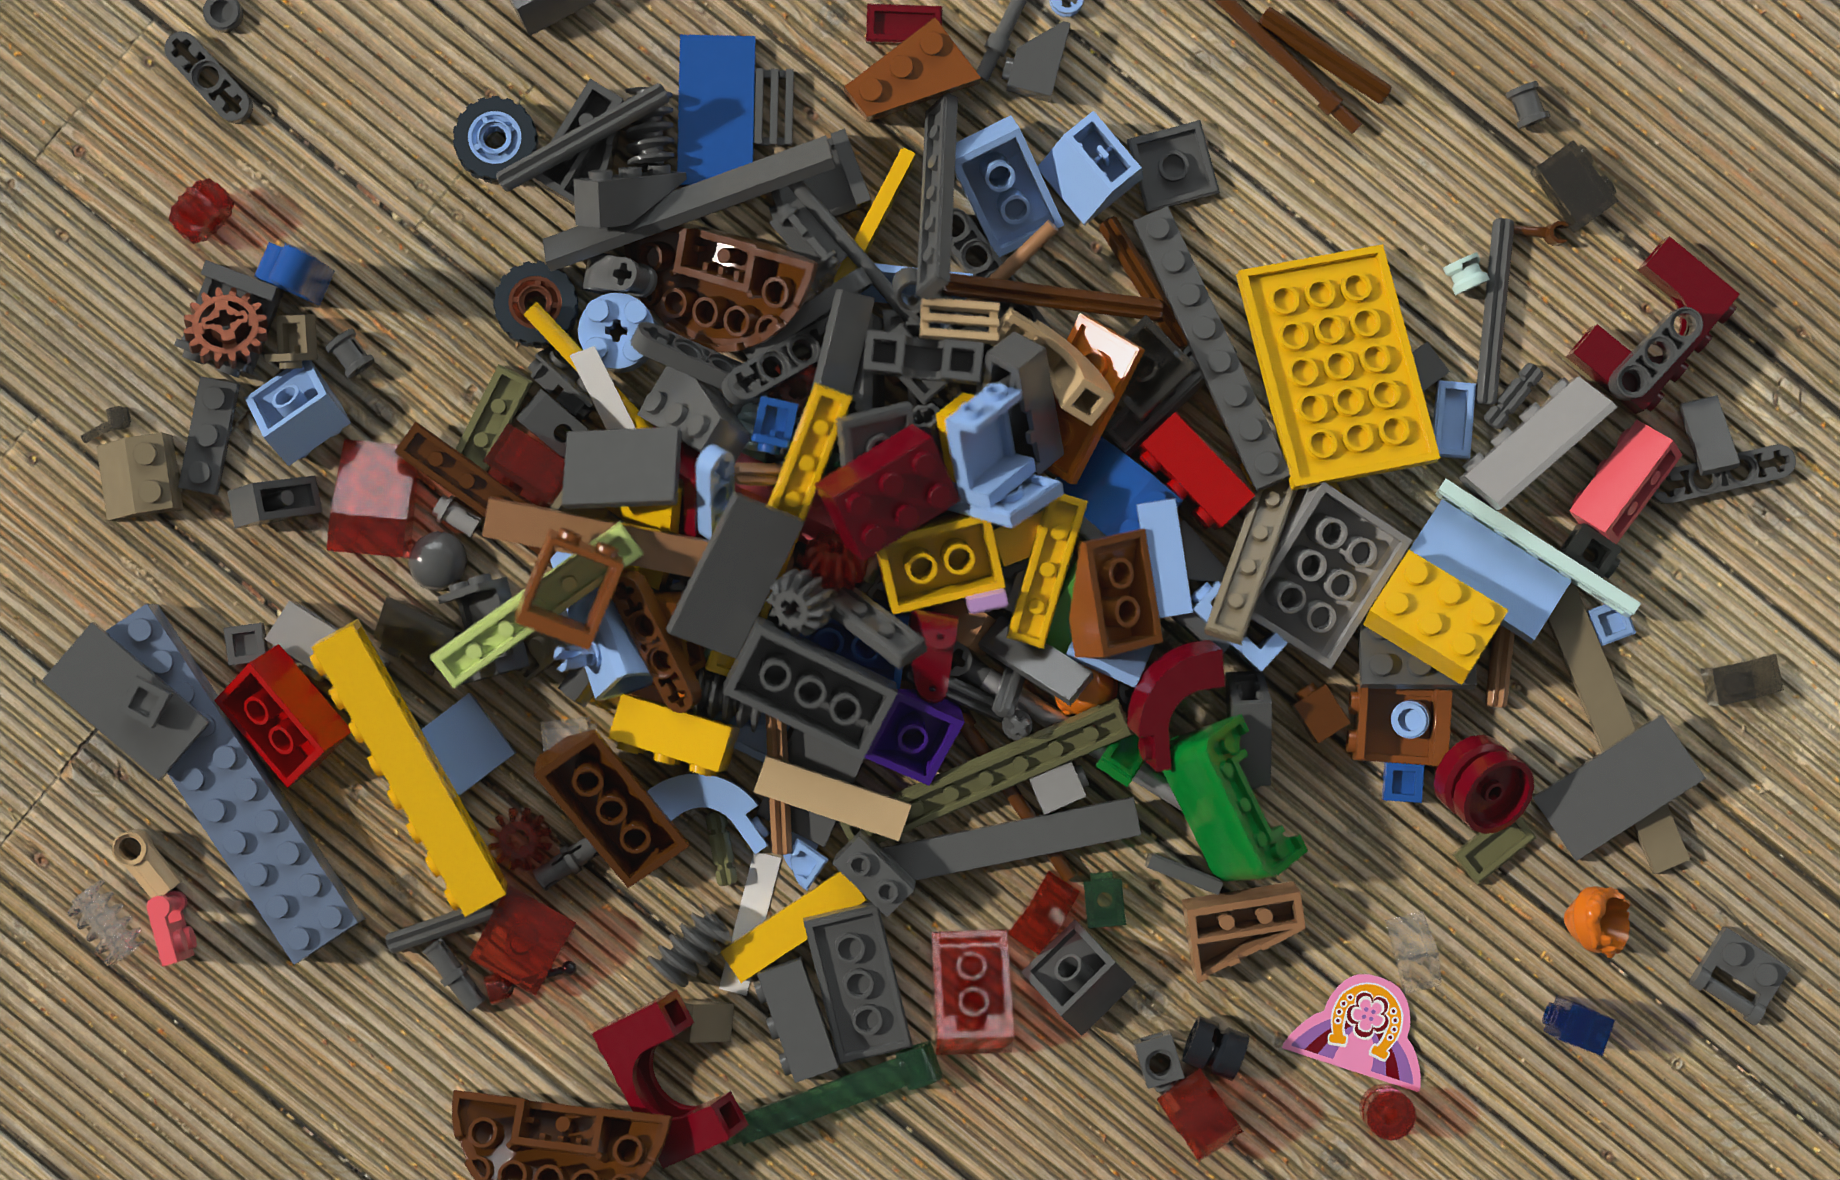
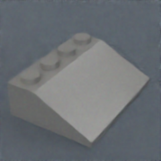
[1251,482,1413,669]

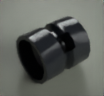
[1181,1015,1250,1081]

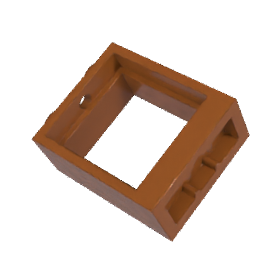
[515,528,624,650]

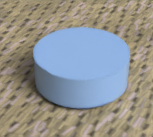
[1391,699,1431,739]

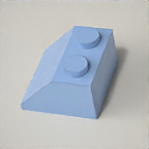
[245,360,351,466]

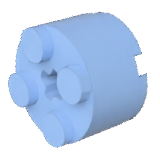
[578,293,657,373]

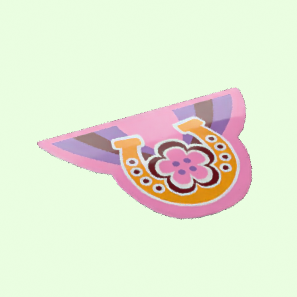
[1282,974,1421,1092]

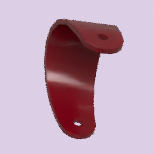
[909,610,959,703]

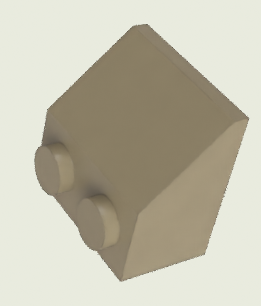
[96,432,183,521]

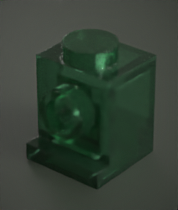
[1082,871,1126,928]

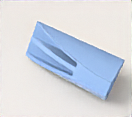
[550,551,653,701]

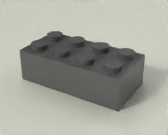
[723,615,898,761]

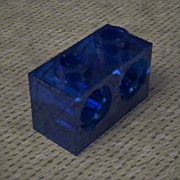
[1542,996,1615,1056]

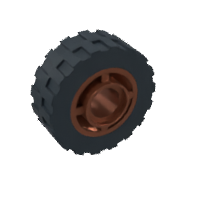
[493,261,579,348]

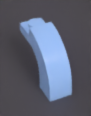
[647,773,770,854]

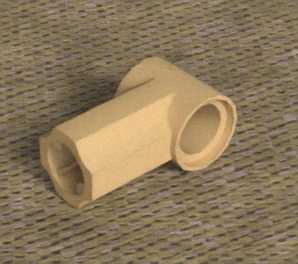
[112,829,182,898]

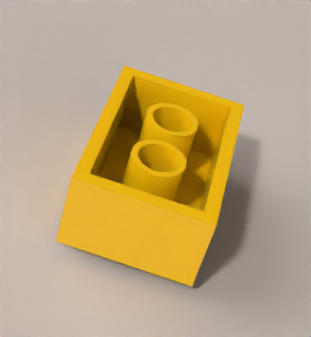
[876,512,1006,615]
[1363,550,1508,685]
[608,694,740,777]

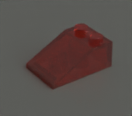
[326,439,418,559]
[931,929,1014,1055]

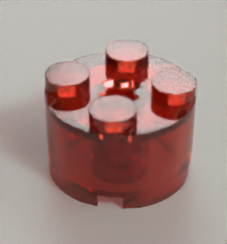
[1157,1069,1244,1162]

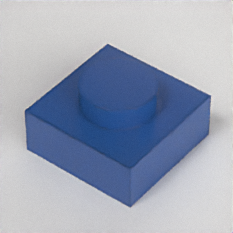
[1382,762,1424,803]

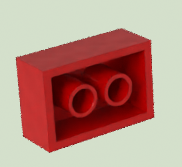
[1137,412,1255,530]
[214,644,352,788]

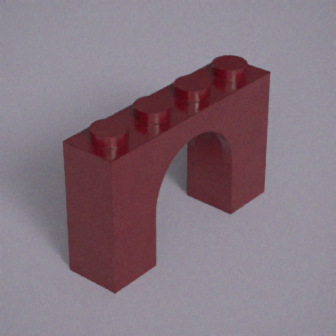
[1566,236,1740,414]
[592,989,749,1169]

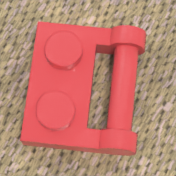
[147,891,197,967]

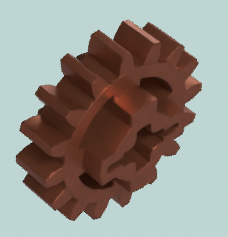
[184,287,268,369]

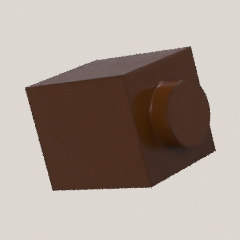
[1290,682,1351,743]

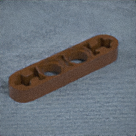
[611,571,702,713]

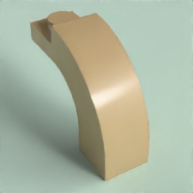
[991,307,1115,426]

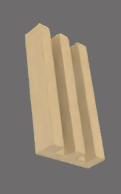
[920,298,1000,344]

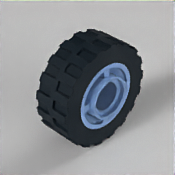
[453,96,538,184]

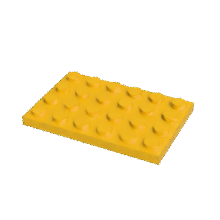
[1236,244,1441,491]

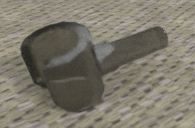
[81,406,131,444]

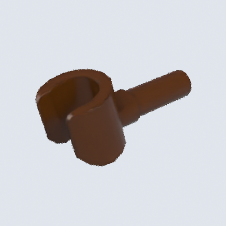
[1514,221,1569,246]

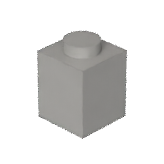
[1029,761,1089,814]

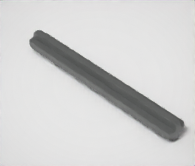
[496,83,669,192]
[1475,218,1515,405]

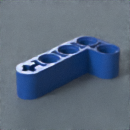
[254,242,335,306]

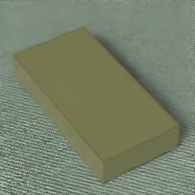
[1452,817,1537,885]

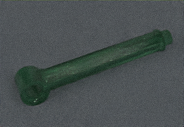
[725,1041,944,1147]

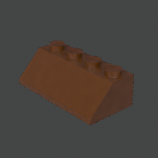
[533,729,690,888]

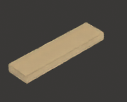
[754,755,911,841]

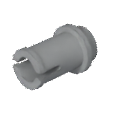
[432,494,483,538]

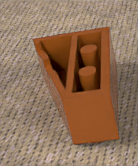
[844,18,981,122]

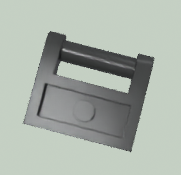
[1689,926,1791,1026]

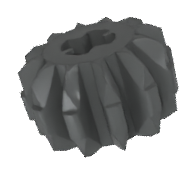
[767,569,835,636]

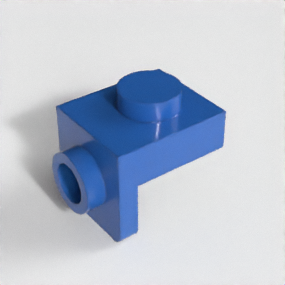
[751,396,799,455]

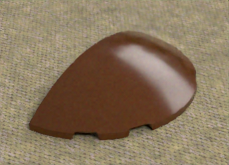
[624,223,818,353]
[452,1090,673,1180]

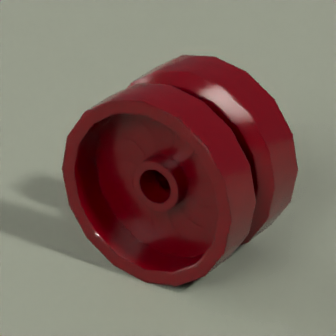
[1434,735,1535,834]

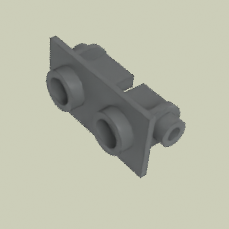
[769,198,848,280]
[528,346,594,420]

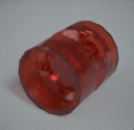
[1359,1084,1416,1141]

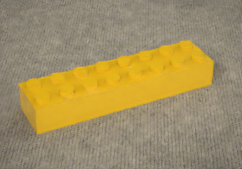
[310,619,508,917]

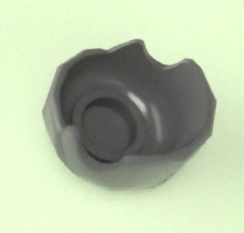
[408,531,468,591]

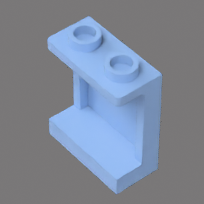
[945,383,1036,508]
[1191,581,1287,672]

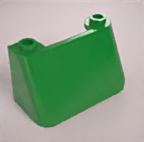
[1162,714,1308,882]

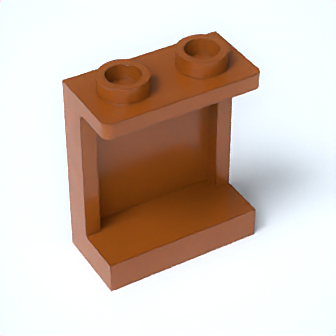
[1346,684,1453,766]

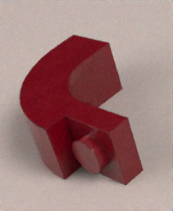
[1127,640,1225,772]

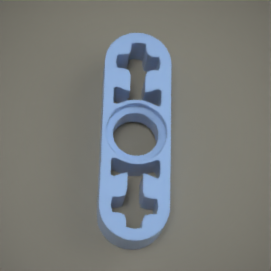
[696,444,735,540]

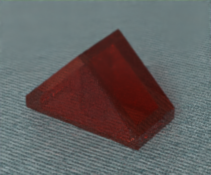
[1007,870,1080,955]

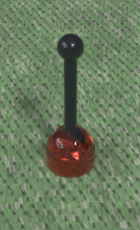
[484,961,577,1006]

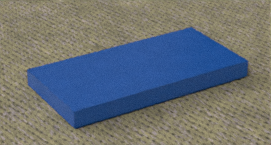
[677,34,756,187]

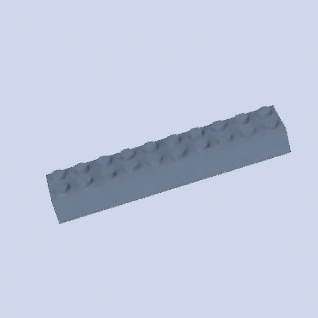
[106,603,366,965]

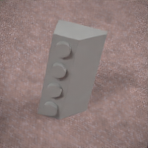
[1458,376,1617,510]

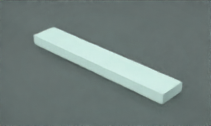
[1435,479,1641,617]

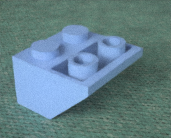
[1038,110,1143,226]

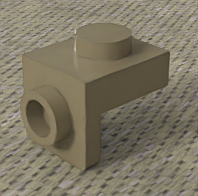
[264,314,318,369]

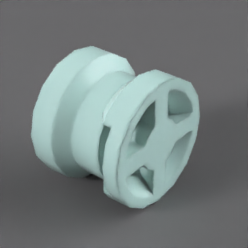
[1443,252,1490,296]

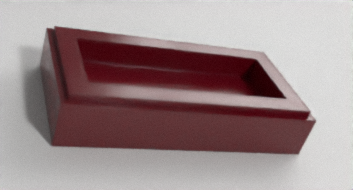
[866,4,943,44]

